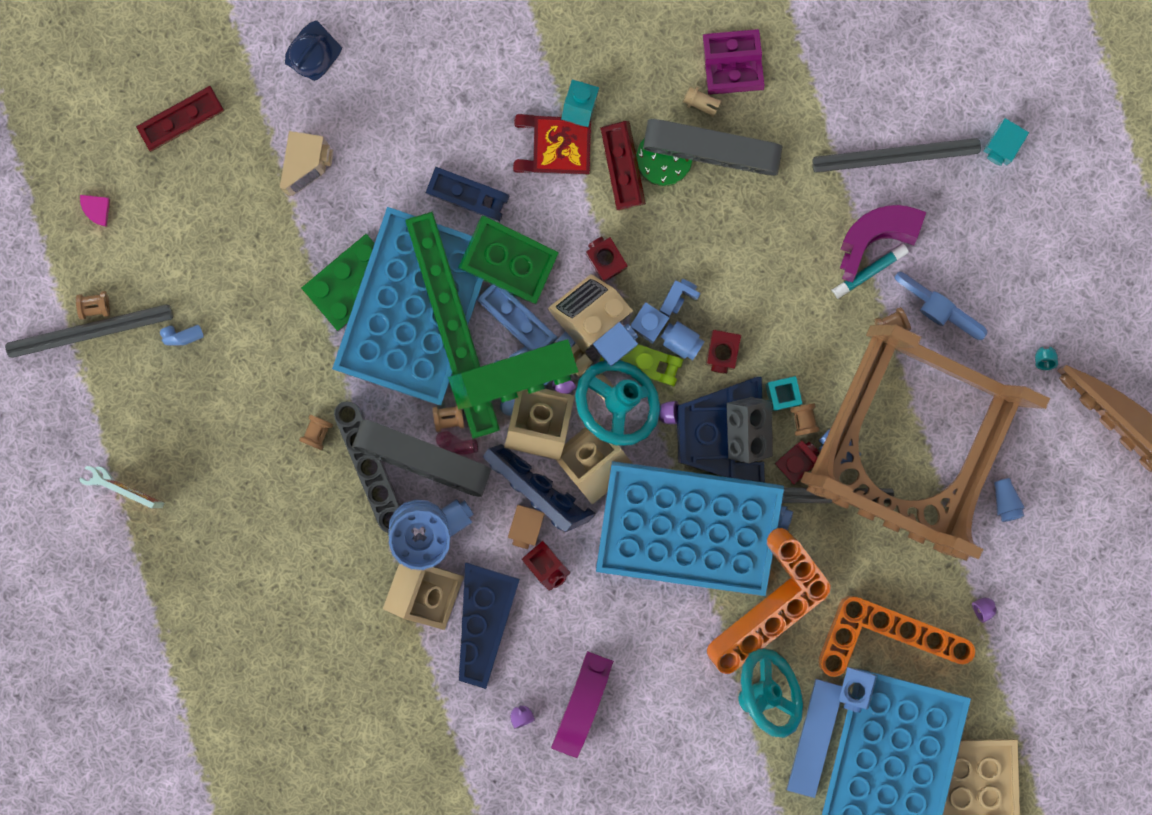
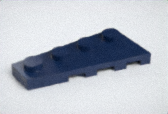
[483,444,596,532]
[459,562,520,689]

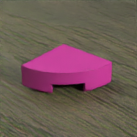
[80,195,110,227]

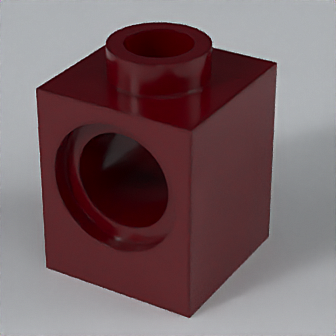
[586,237,628,282]
[705,330,741,374]

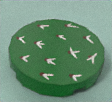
[636,138,692,187]

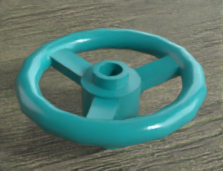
[575,360,661,446]
[738,648,803,738]

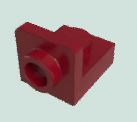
[774,440,820,485]
[522,541,571,591]

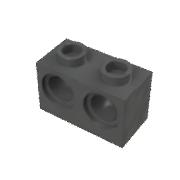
[727,397,773,463]

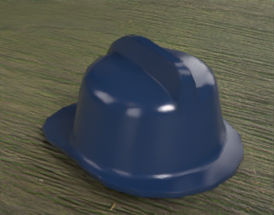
[285,20,343,81]

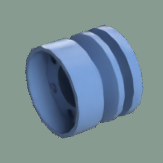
[388,499,450,570]

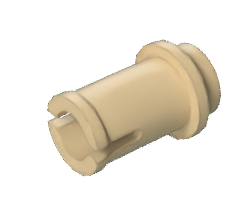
[683,87,721,117]

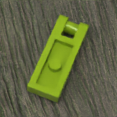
[599,344,684,387]

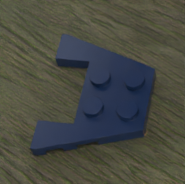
[677,377,765,483]

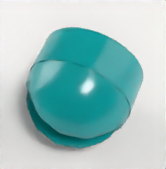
[1035,346,1059,370]

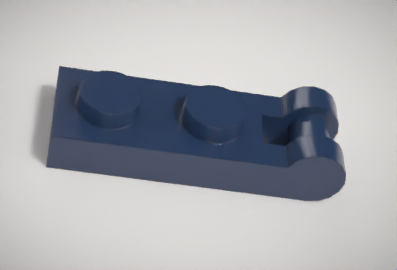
[425,166,510,222]

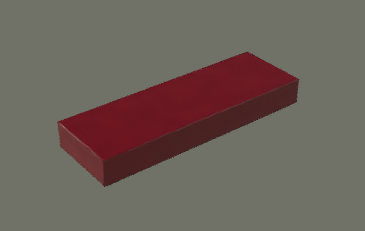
[136,86,225,152]
[600,121,646,211]

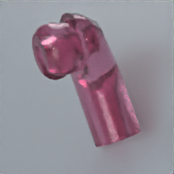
[435,431,478,455]

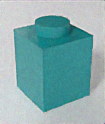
[561,79,599,127]
[983,118,1029,166]
[765,376,803,412]

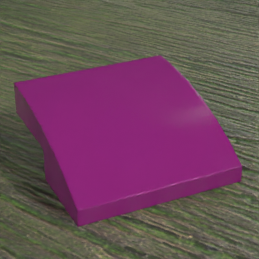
[703,29,765,95]

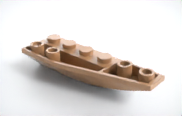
[1057,365,1152,472]

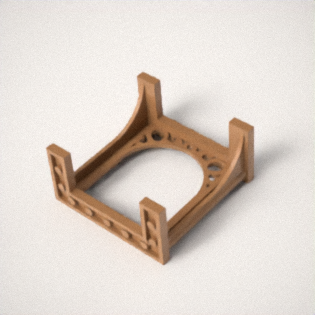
[800,325,1050,561]

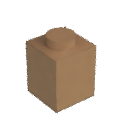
[508,505,545,549]

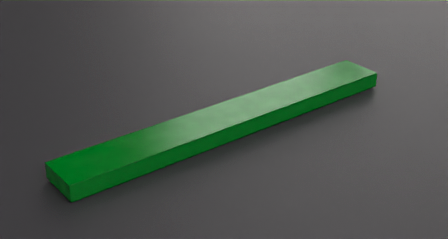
[405,211,500,439]

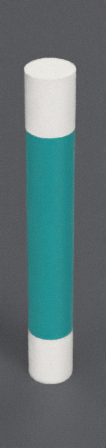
[832,243,909,299]

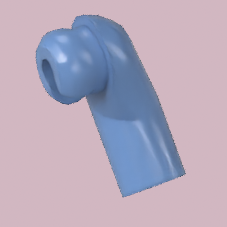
[160,325,204,346]

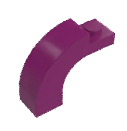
[840,205,927,283]
[551,651,614,758]

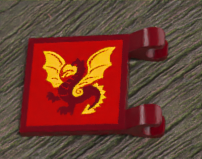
[513,114,591,175]

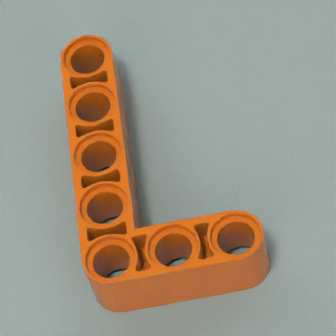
[707,528,831,674]
[818,596,975,677]

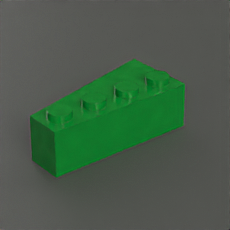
[448,339,579,411]

